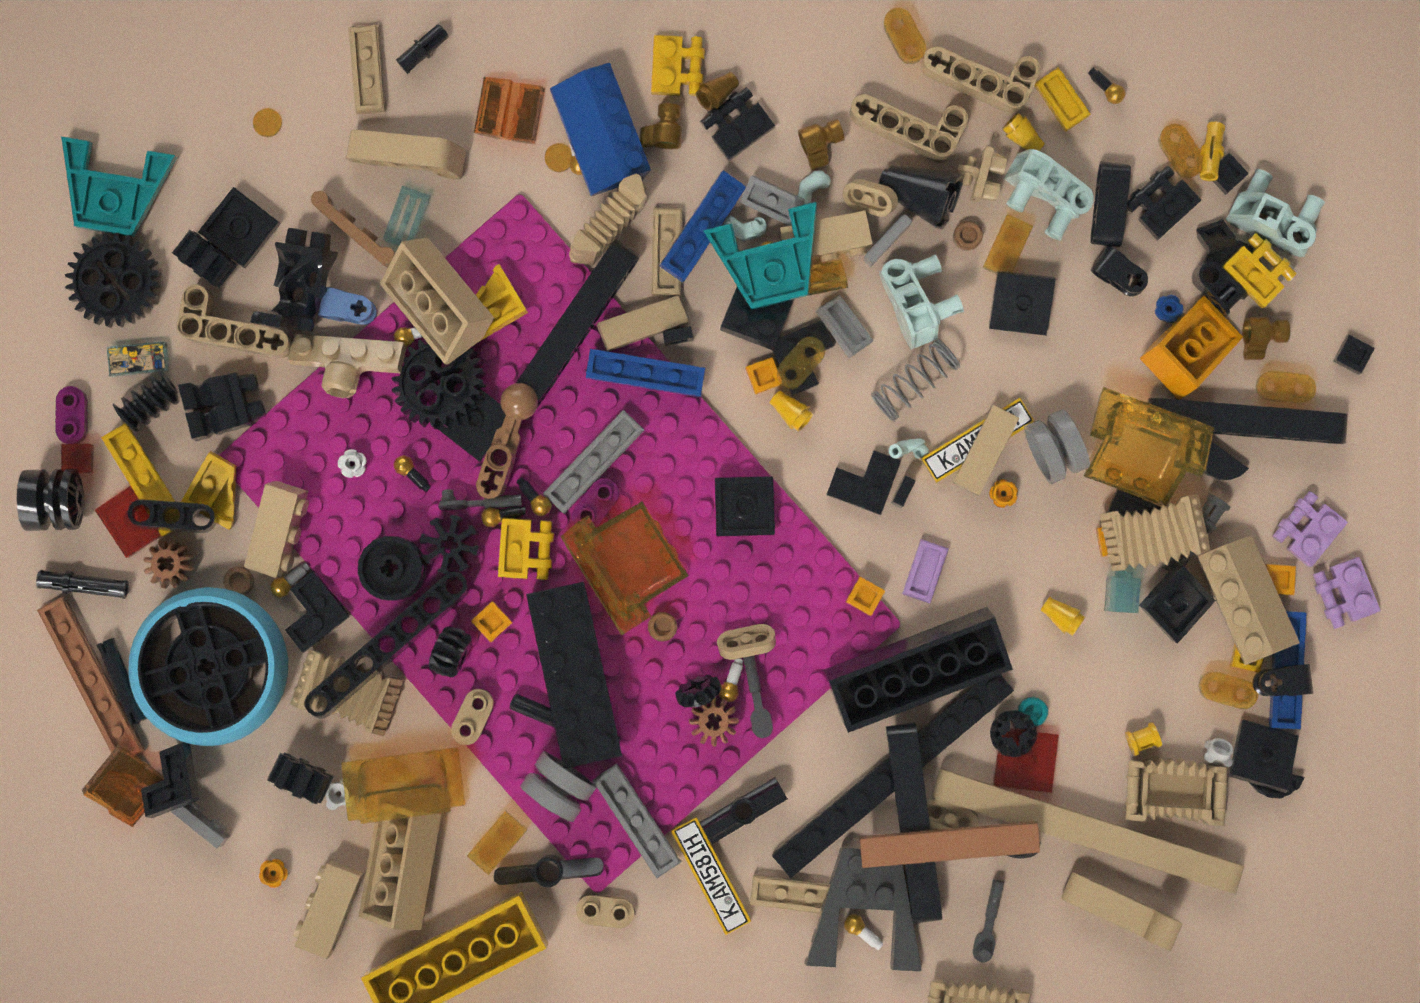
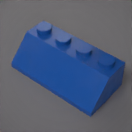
[550,63,651,196]

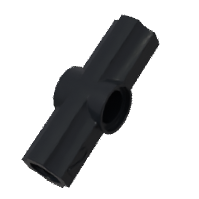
[699,777,788,844]

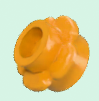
[989,479,1018,508]
[259,859,288,888]

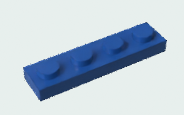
[659,170,746,282]
[585,349,705,398]
[1269,611,1307,729]

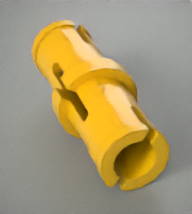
[1200,122,1225,181]

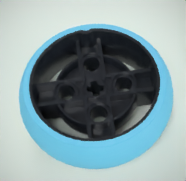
[128,587,288,746]

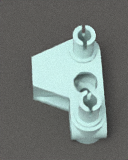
[1004,149,1094,241]
[1226,169,1325,257]
[879,254,964,350]

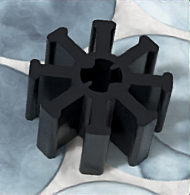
[172,229,238,288]
[420,515,481,574]
[267,752,334,804]

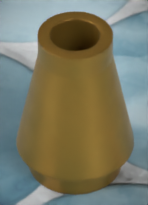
[696,72,739,110]

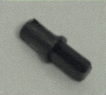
[395,25,448,74]

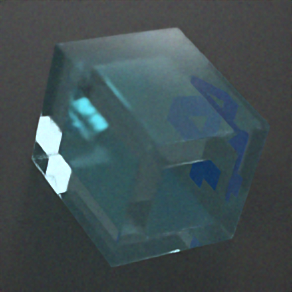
[1104,571,1141,613]

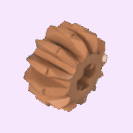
[143,539,194,589]
[689,697,739,746]

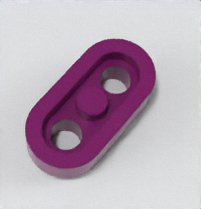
[55,386,88,445]
[572,478,619,531]

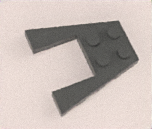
[804,848,922,972]

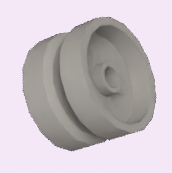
[1024,409,1090,484]
[520,751,597,822]

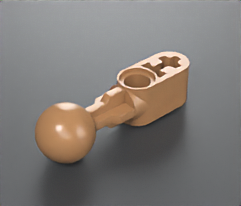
[476,383,538,499]

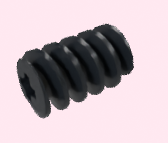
[113,370,179,431]

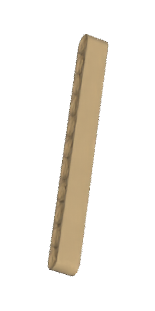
[931,769,1244,894]

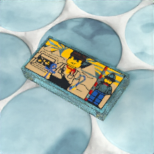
[107,341,169,377]

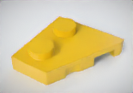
[476,264,528,342]
[181,451,237,530]

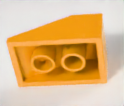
[1139,295,1243,400]

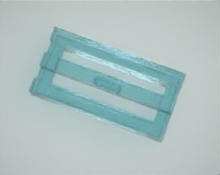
[383,185,430,246]

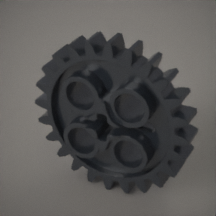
[65,233,162,328]
[392,340,487,429]

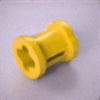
[1125,722,1162,756]

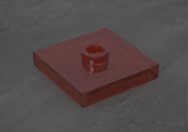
[95,486,162,558]
[993,728,1059,793]

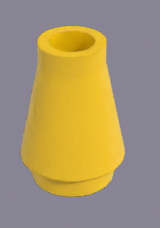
[1002,113,1045,151]
[770,390,813,432]
[1040,597,1086,636]

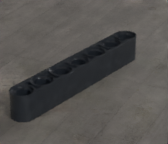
[516,239,640,421]
[1146,398,1348,444]
[304,572,468,719]
[886,722,943,924]

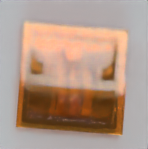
[474,77,545,144]
[82,745,164,827]

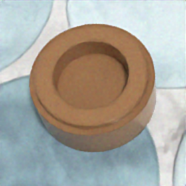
[953,221,983,251]
[223,567,254,595]
[648,612,677,641]

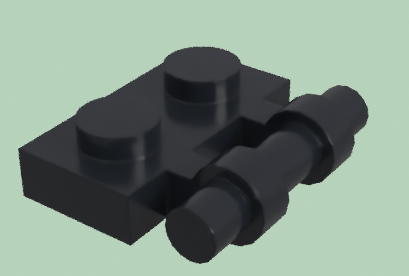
[700,87,775,161]
[1127,166,1201,240]

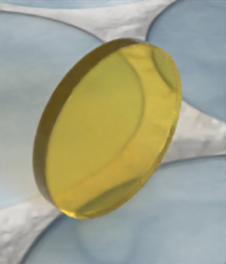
[253,108,282,137]
[545,143,572,172]

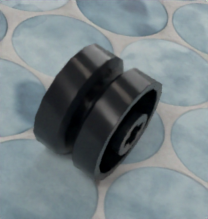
[358,536,427,601]

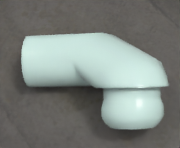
[798,170,831,205]
[723,215,767,241]
[889,438,929,459]

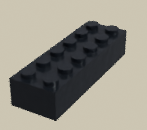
[526,582,622,769]
[823,607,1013,733]

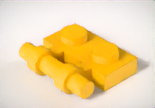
[651,35,705,96]
[1222,233,1297,308]
[498,518,554,580]

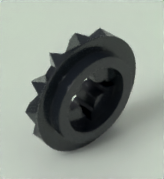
[675,675,722,707]
[990,710,1037,757]

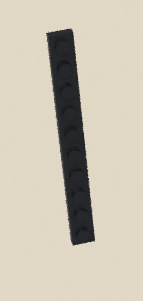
[772,674,1014,878]

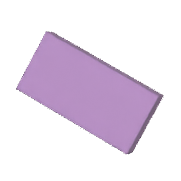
[902,539,949,604]

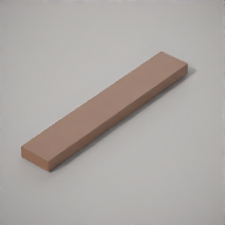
[37,596,146,757]
[859,821,1040,868]

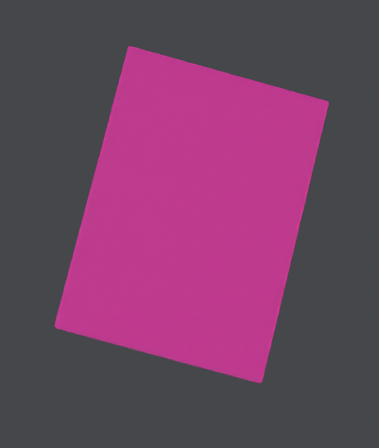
[219,195,900,893]

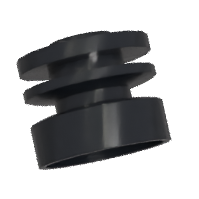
[16,469,84,531]

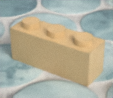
[779,210,873,263]
[244,481,309,578]
[293,860,364,959]

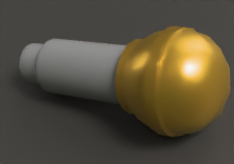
[270,562,311,598]

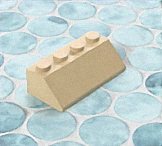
[380,237,494,365]
[1197,535,1300,665]
[358,801,441,930]

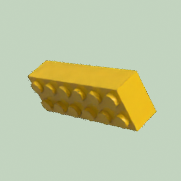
[361,891,549,1003]

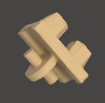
[957,146,1008,203]

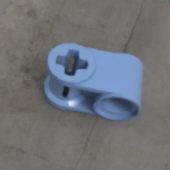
[318,287,377,325]

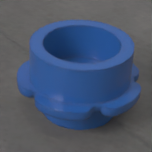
[1155,295,1184,323]

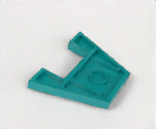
[61,136,178,237]
[703,202,818,309]

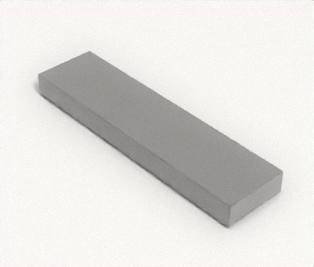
[543,410,645,514]
[592,764,681,878]

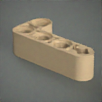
[921,46,1041,114]
[849,94,968,163]
[346,130,466,179]
[177,284,292,358]
[1061,872,1183,951]

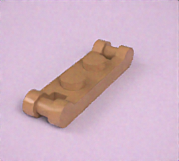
[311,191,395,268]

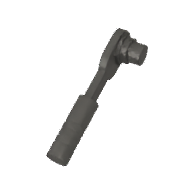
[438,489,522,511]
[743,655,773,738]
[972,879,1004,962]

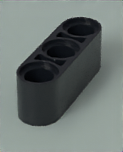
[1090,161,1131,247]
[127,499,217,533]

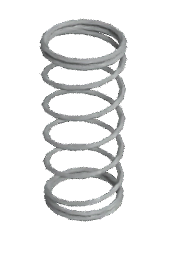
[871,339,960,422]

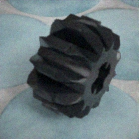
[429,626,472,678]

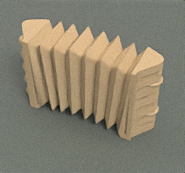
[569,174,647,266]
[1099,493,1211,571]
[290,649,403,736]
[1125,757,1228,826]
[927,979,1030,1003]

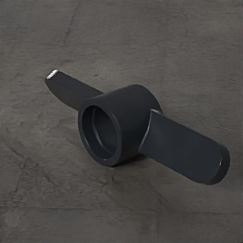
[493,855,604,887]

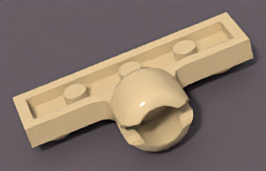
[288,334,407,398]

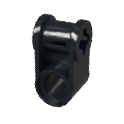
[1090,246,1148,297]
[1192,262,1248,317]
[1252,664,1314,696]

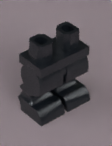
[178,372,266,441]

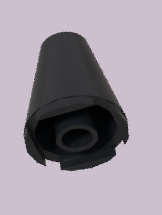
[879,165,963,229]

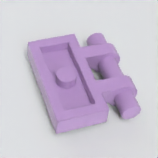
[1273,491,1348,567]
[1313,557,1381,629]

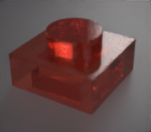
[61,444,94,473]

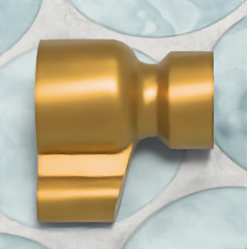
[640,103,682,150]
[798,119,845,170]
[1242,317,1290,360]

